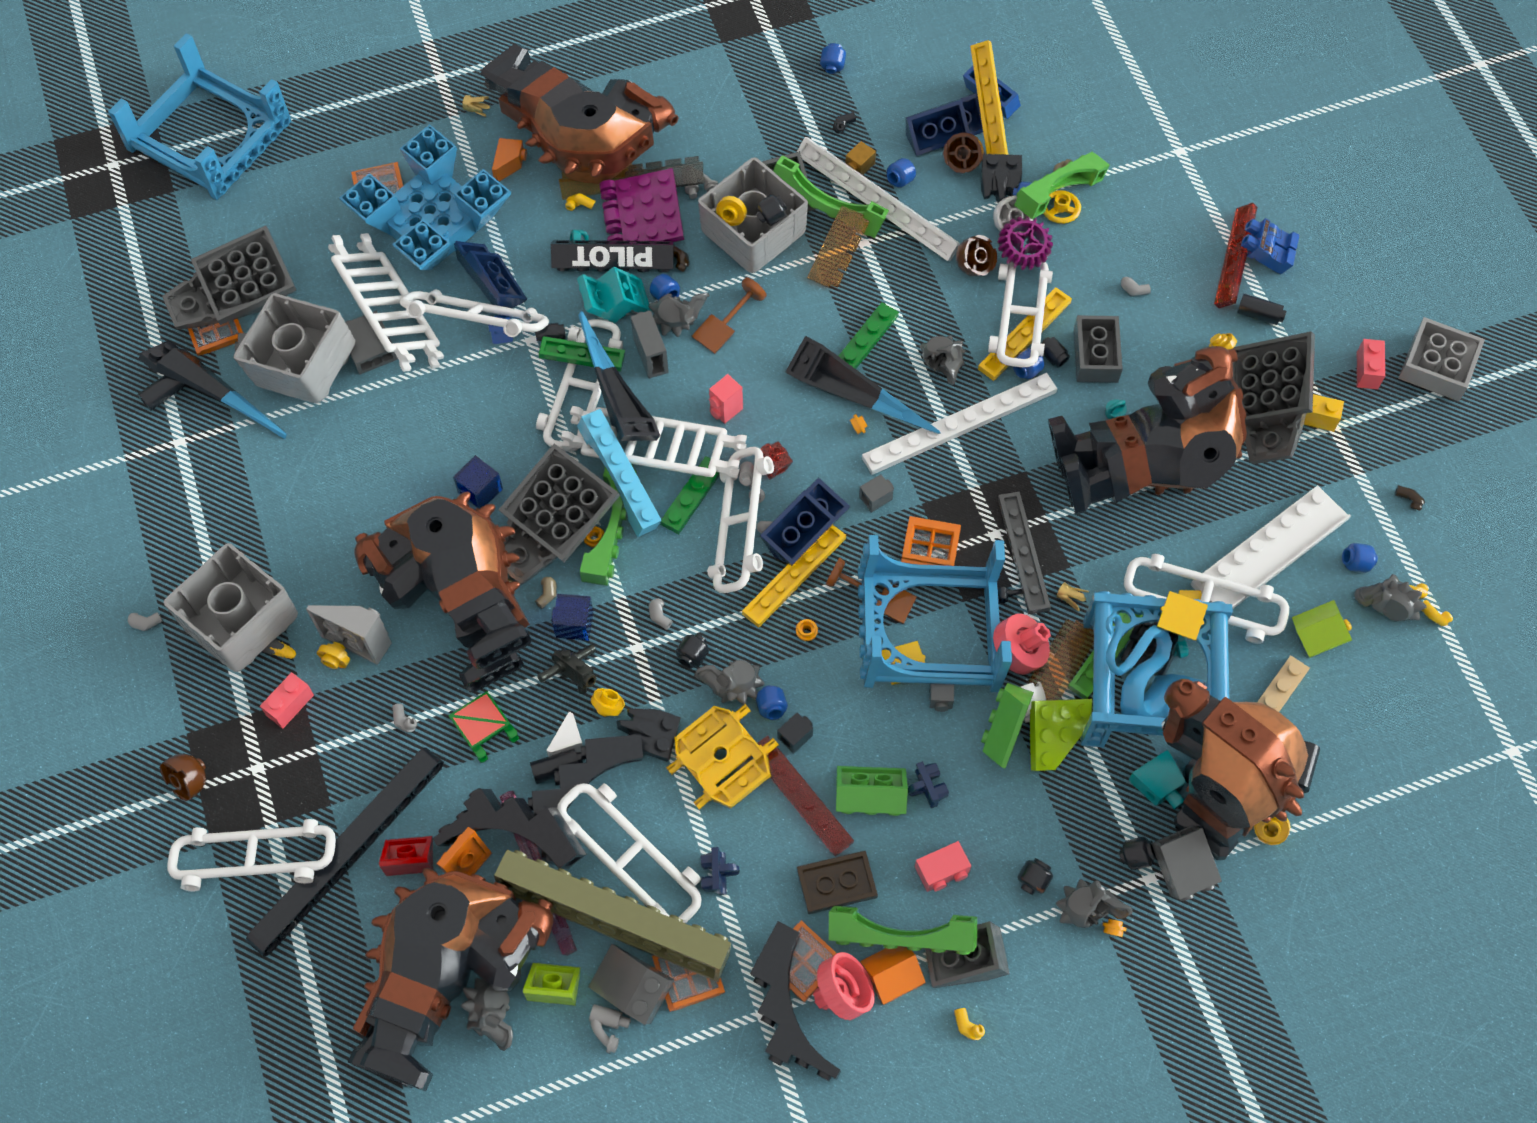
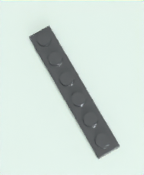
[998,491,1051,615]

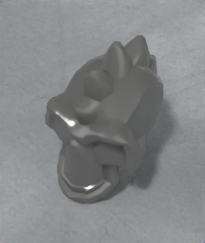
[648,293,710,337]
[919,335,966,385]
[1354,574,1427,621]
[694,660,765,705]
[1056,879,1133,928]
[461,978,513,1051]

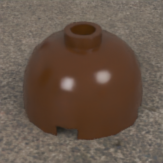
[943,132,984,173]
[956,235,997,277]
[159,753,206,801]

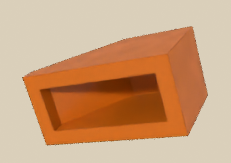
[492,138,527,181]

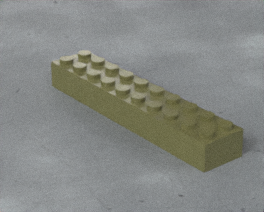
[494,850,731,982]

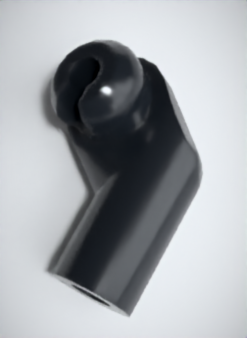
[833,112,856,134]

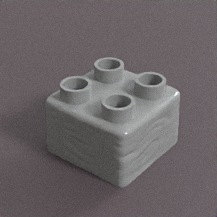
[698,157,808,273]
[233,293,355,403]
[164,543,298,672]

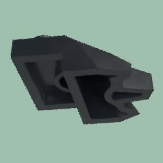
[981,154,1022,203]
[1121,616,1178,676]
[617,708,681,762]

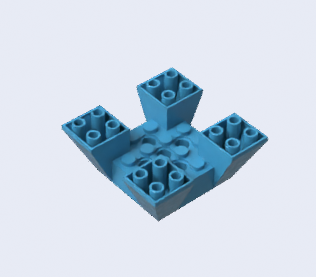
[339,124,511,270]

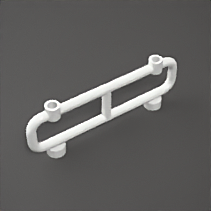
[988,262,1053,367]
[400,289,549,337]
[536,319,623,452]
[707,447,774,593]
[1124,554,1289,644]
[557,783,702,924]
[167,819,336,891]

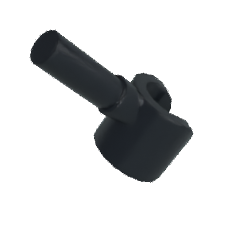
[998,587,1023,603]

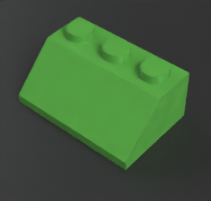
[981,683,1034,768]
[836,766,908,816]

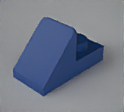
[488,315,513,344]

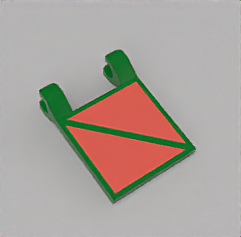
[448,691,519,763]

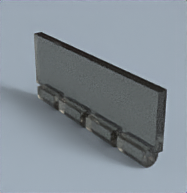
[625,156,704,187]

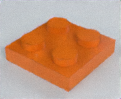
[436,827,492,876]

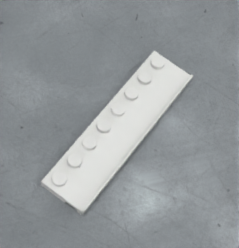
[1191,485,1351,609]

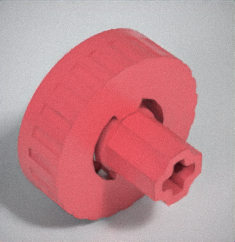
[993,614,1051,675]
[813,952,874,1020]

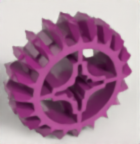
[997,216,1053,270]

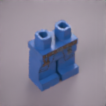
[1241,218,1300,275]

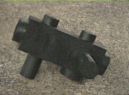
[537,644,597,694]

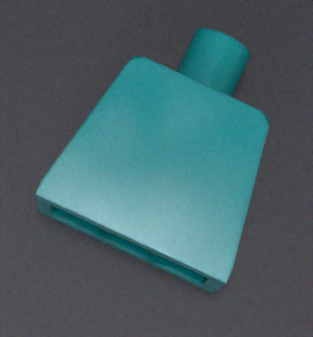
[1129,750,1186,810]

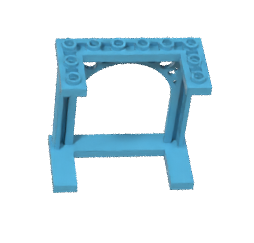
[108,33,291,200]
[858,535,1012,692]
[1081,591,1233,748]

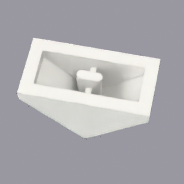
[546,712,583,756]

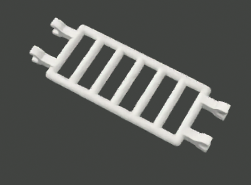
[328,233,444,372]
[561,406,747,478]

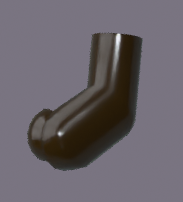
[674,245,690,272]
[1395,485,1425,511]

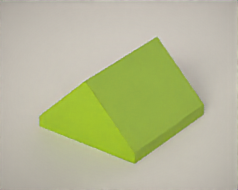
[1292,600,1352,658]
[523,963,581,1006]

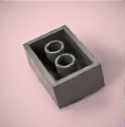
[1074,315,1122,383]

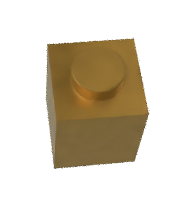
[845,141,876,175]

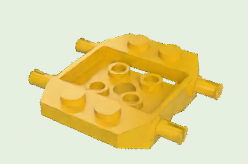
[666,704,779,810]

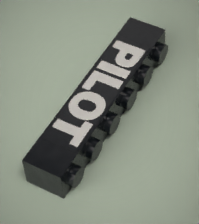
[551,240,674,272]

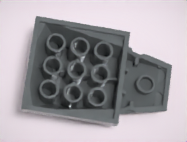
[162,226,296,330]
[1232,331,1315,464]
[499,443,620,585]

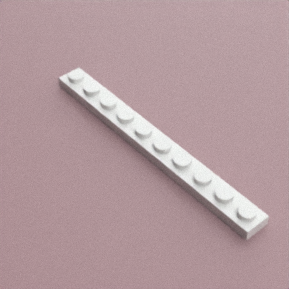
[797,137,960,261]
[862,373,1057,475]

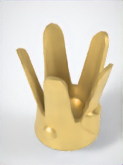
[460,95,490,117]
[1054,582,1089,611]

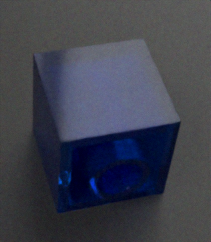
[453,455,503,509]
[552,594,594,641]

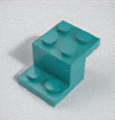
[577,267,651,323]

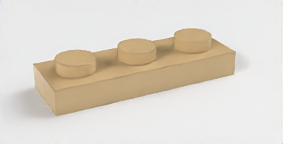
[1257,655,1310,712]

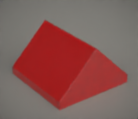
[379,836,433,876]

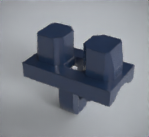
[908,761,949,808]
[701,847,740,895]

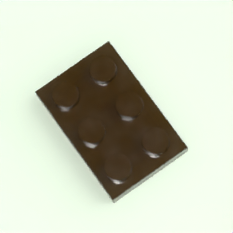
[797,850,878,914]

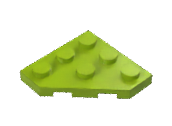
[1030,699,1092,771]

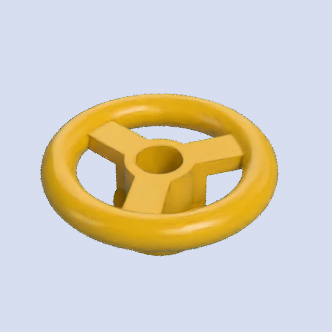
[1043,190,1081,224]

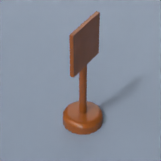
[692,277,767,354]
[825,557,917,624]

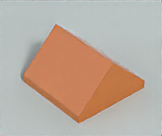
[860,946,926,1005]

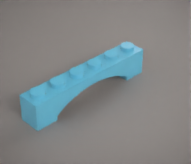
[577,409,662,538]

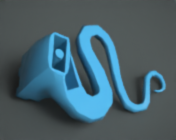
[1106,612,1207,718]

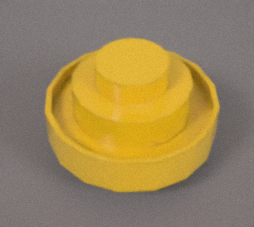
[716,196,747,226]
[1209,333,1237,350]
[317,642,350,669]
[591,688,625,717]
[1254,817,1291,845]

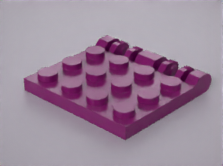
[599,168,685,242]

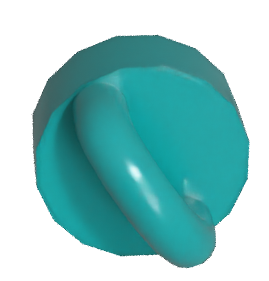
[570,229,589,240]
[1105,399,1127,419]
[1174,635,1189,658]

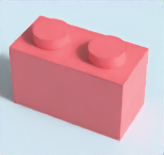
[1357,339,1385,390]
[709,374,743,424]
[260,672,314,729]
[914,841,971,892]

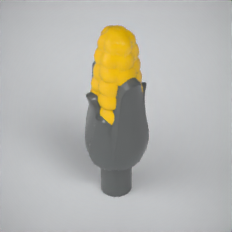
[262,639,296,659]

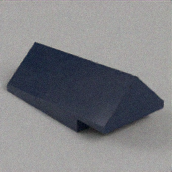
[906,93,983,156]
[454,241,527,308]
[760,477,850,566]

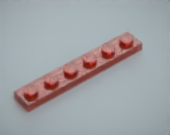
[1214,203,1258,309]
[757,735,854,857]

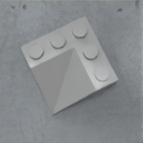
[1398,317,1485,401]
[306,605,392,665]

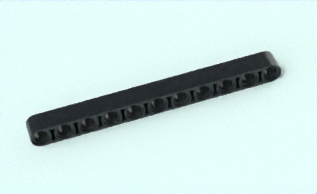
[246,747,444,957]

